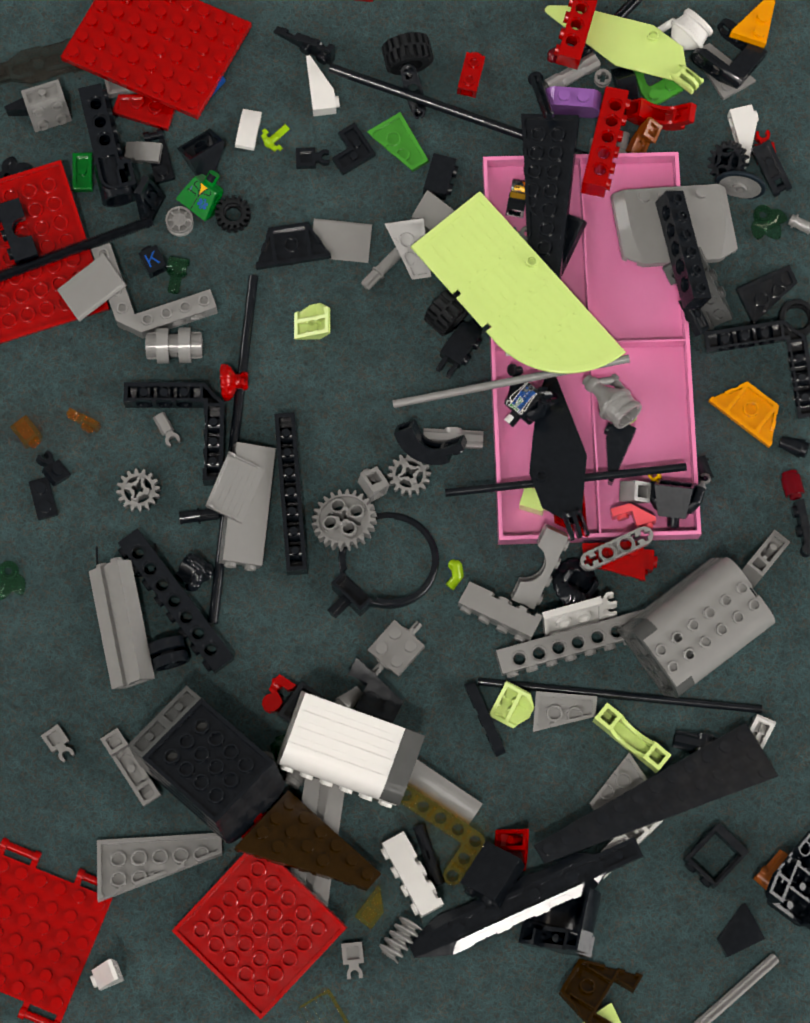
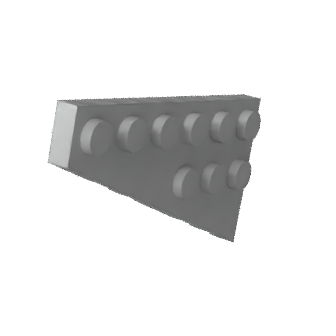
[97,833,223,903]

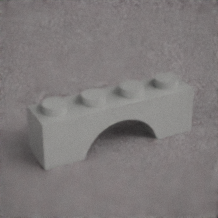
[511,523,570,609]

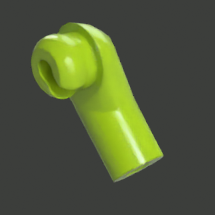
[445,559,464,590]

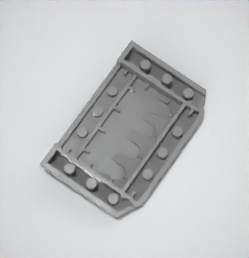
[610,184,738,267]

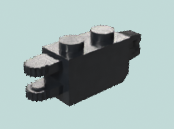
[436,318,484,379]

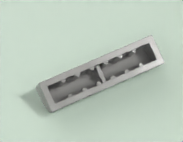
[408,760,483,826]

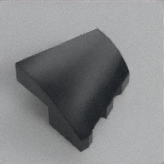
[716,903,765,957]

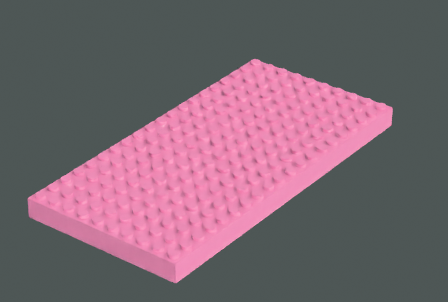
[482,152,701,545]

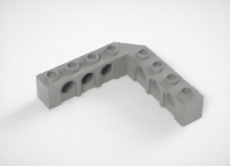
[91,243,218,338]

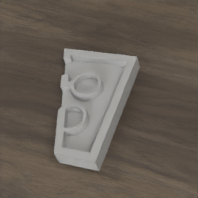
[384,218,431,280]
[533,691,597,732]
[589,753,648,811]

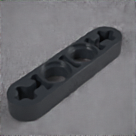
[464,680,506,757]

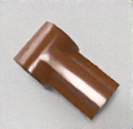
[753,849,788,890]

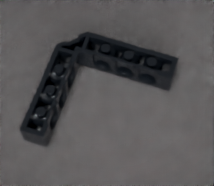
[704,320,810,420]
[123,382,225,486]

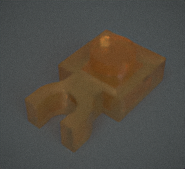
[66,408,101,434]

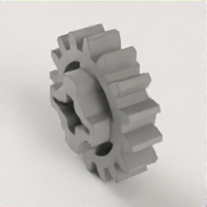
[387,454,431,497]
[116,469,161,513]

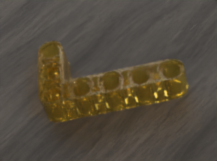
[400,786,485,886]

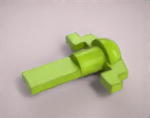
[261,124,290,152]

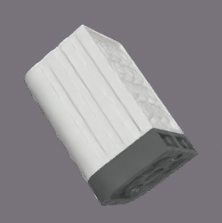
[277,691,425,808]

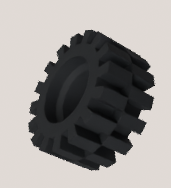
[215,195,251,233]

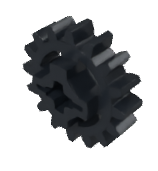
[707,140,749,180]

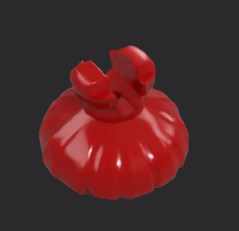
[220,364,249,401]

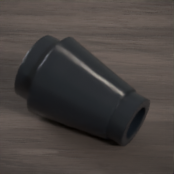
[779,436,810,458]

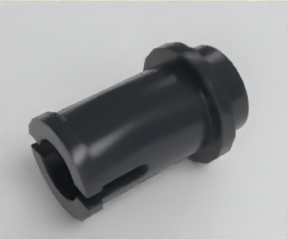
[697,455,714,481]

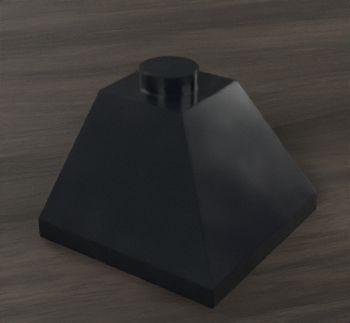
[177,129,225,176]

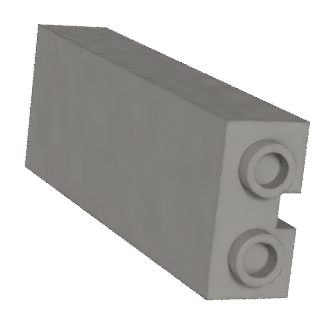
[219,442,276,571]
[89,557,155,689]
[291,778,345,907]

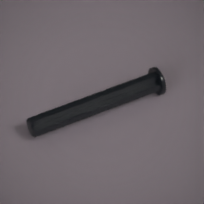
[528,71,554,120]

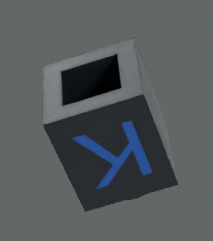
[138,245,168,279]

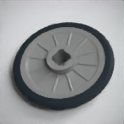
[715,171,766,200]

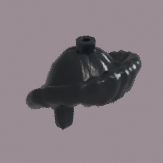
[552,559,599,606]

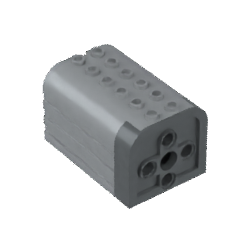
[616,557,775,698]

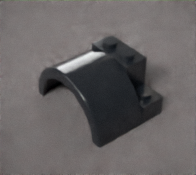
[518,887,601,958]

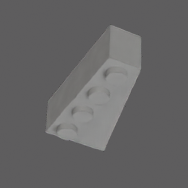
[458,582,543,643]

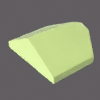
[294,303,330,340]
[489,680,535,728]

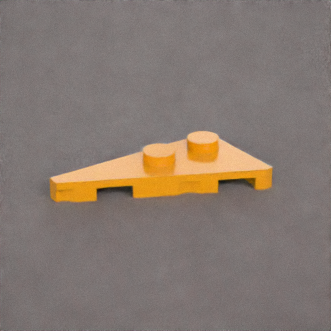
[729,0,775,48]

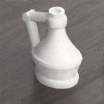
[657,8,713,51]

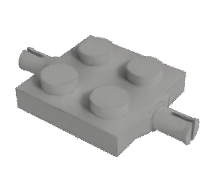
[368,620,425,677]

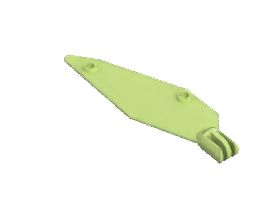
[545,5,704,95]

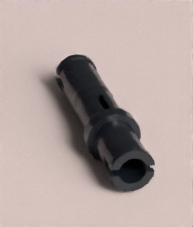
[413,823,445,887]

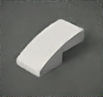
[235,109,262,151]

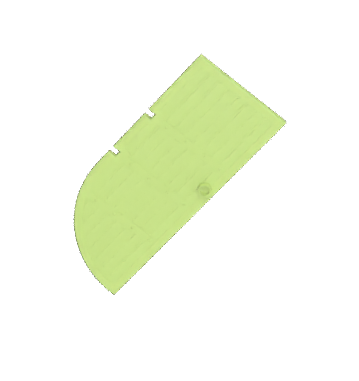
[410,191,626,374]

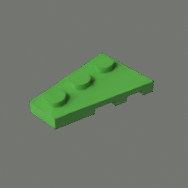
[367,112,429,172]

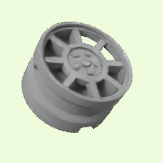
[165,206,194,237]

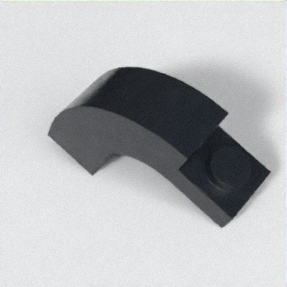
[394,419,467,465]

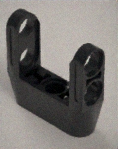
[691,18,768,89]

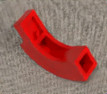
[626,98,697,131]

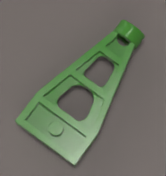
[633,71,684,105]

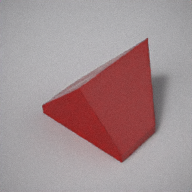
[495,829,529,871]

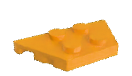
[708,381,779,448]

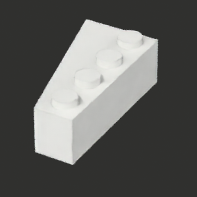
[380,831,444,918]

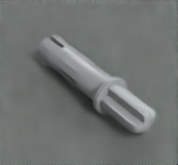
[361,247,401,290]

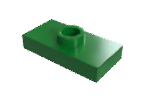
[72,152,93,192]

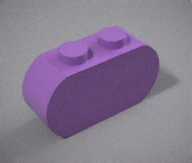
[546,86,602,118]

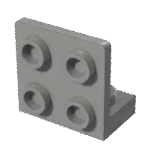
[21,79,72,132]

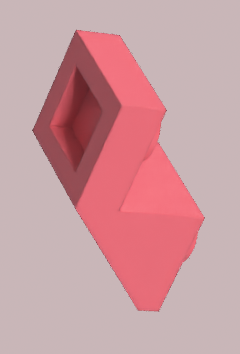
[610,503,656,529]

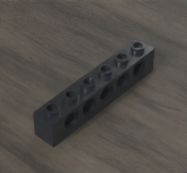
[655,191,712,309]

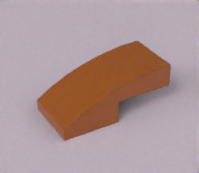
[626,117,663,153]

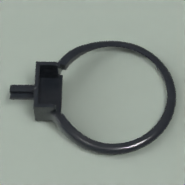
[327,512,439,619]

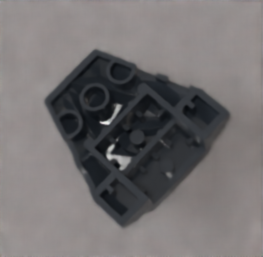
[765,831,810,930]

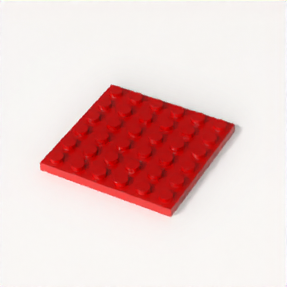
[172,853,348,1019]

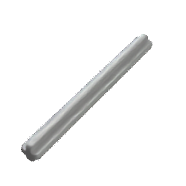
[693,954,779,1023]

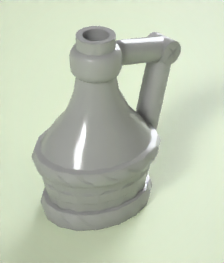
[582,374,642,429]

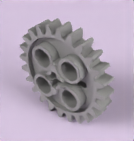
[312,489,377,552]

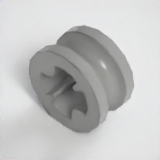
[594,69,612,88]

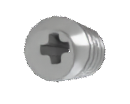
[379,916,422,964]

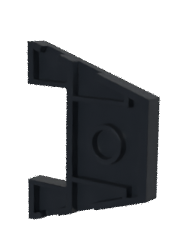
[348,657,404,723]

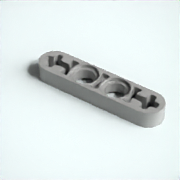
[580,526,653,571]

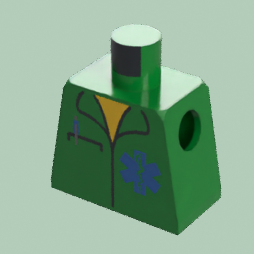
[176,170,223,221]

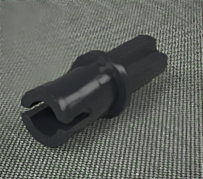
[179,508,220,525]

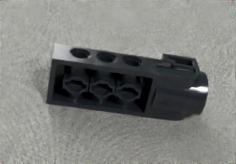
[78,83,137,207]

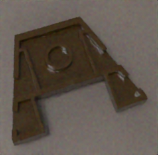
[559,958,643,1023]

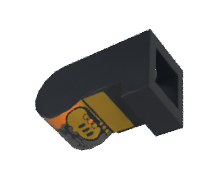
[506,179,526,218]

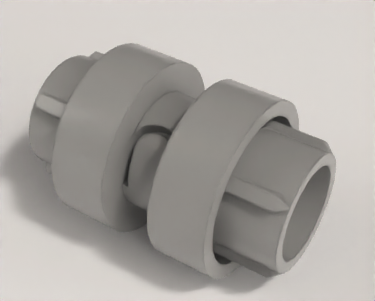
[145,327,203,364]

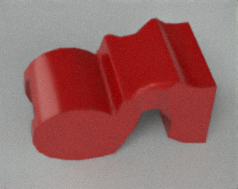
[262,674,297,713]

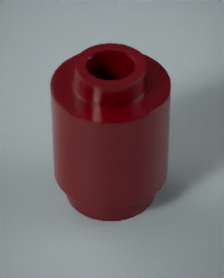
[780,470,805,501]

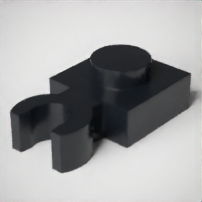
[296,147,329,169]
[36,450,71,487]

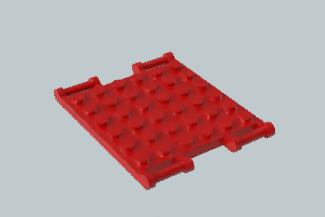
[0,837,113,1023]

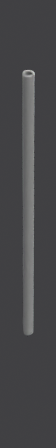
[392,355,630,408]

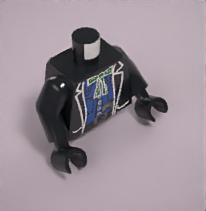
[504,364,553,427]

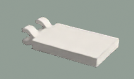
[542,592,617,637]

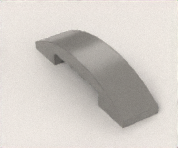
[100,728,161,807]

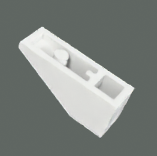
[306,55,340,116]
[727,104,759,169]
[90,959,124,990]

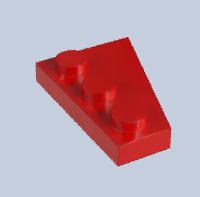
[112,94,176,131]
[582,541,646,582]

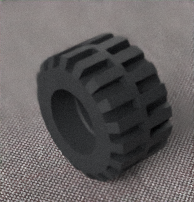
[381,32,434,75]
[424,288,469,336]

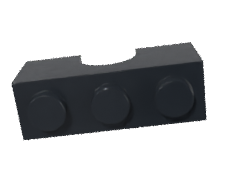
[0,198,39,264]

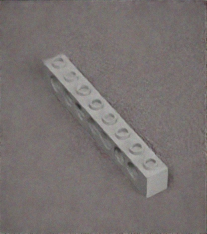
[495,609,644,678]

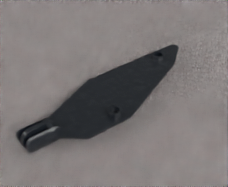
[529,377,590,541]

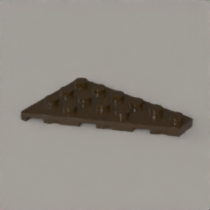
[234,790,381,891]

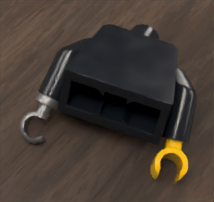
[648,473,711,528]

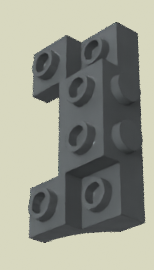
[663,247,733,332]

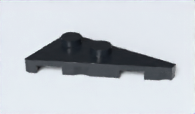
[274,26,335,65]

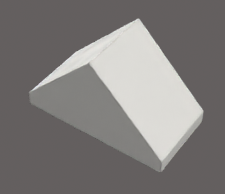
[749,714,776,750]

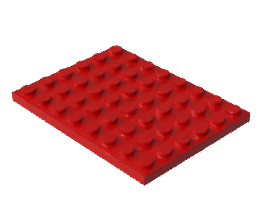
[60,0,252,120]
[0,160,110,344]

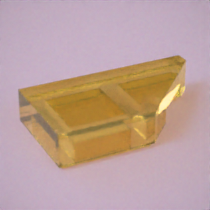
[355,886,384,929]

